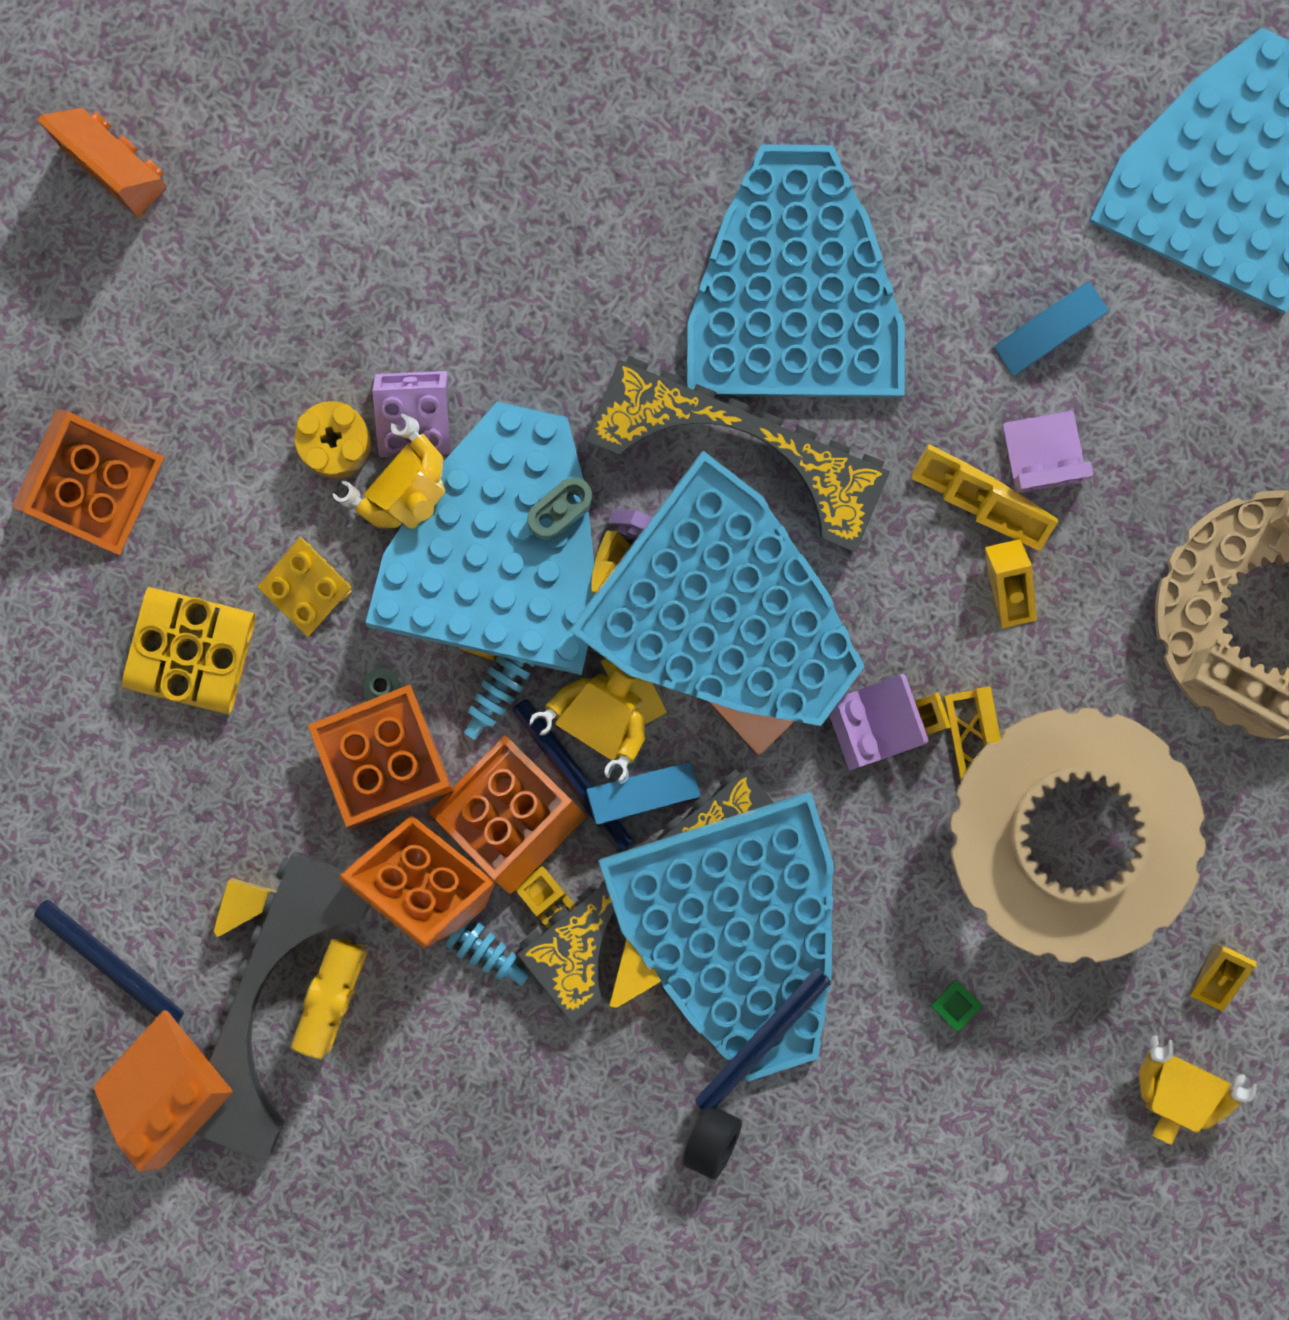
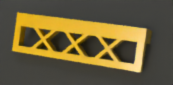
[944,686,1001,782]

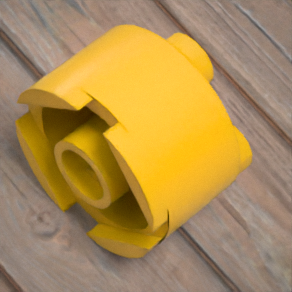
[295,401,372,479]

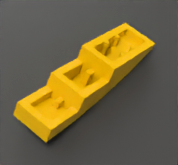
[911,444,1058,551]

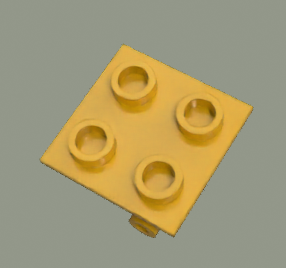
[257,537,353,637]

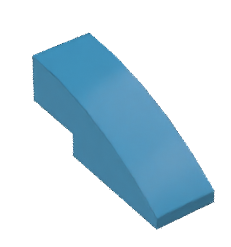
[993,281,1109,377]
[586,762,701,826]

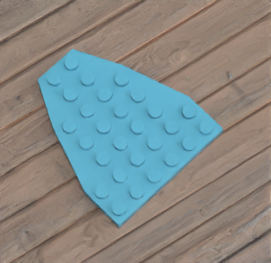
[1089,28,1289,314]
[687,145,905,398]
[366,402,594,675]
[569,451,865,726]
[599,792,834,1081]

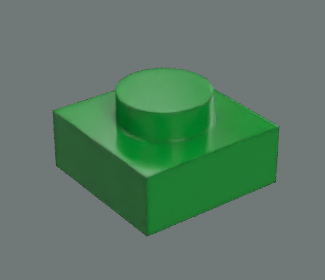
[930,979,983,1032]

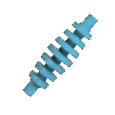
[464,656,534,740]
[439,920,530,986]

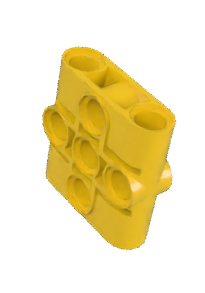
[122,587,256,715]
[291,937,368,1059]

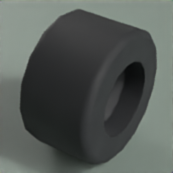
[682,1107,742,1179]

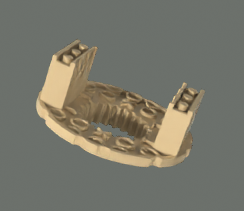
[1155,490,1289,740]
[949,708,1206,963]

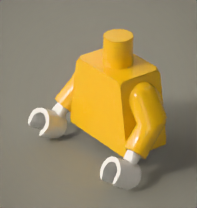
[333,414,445,529]
[529,667,645,784]
[1138,1035,1257,1145]

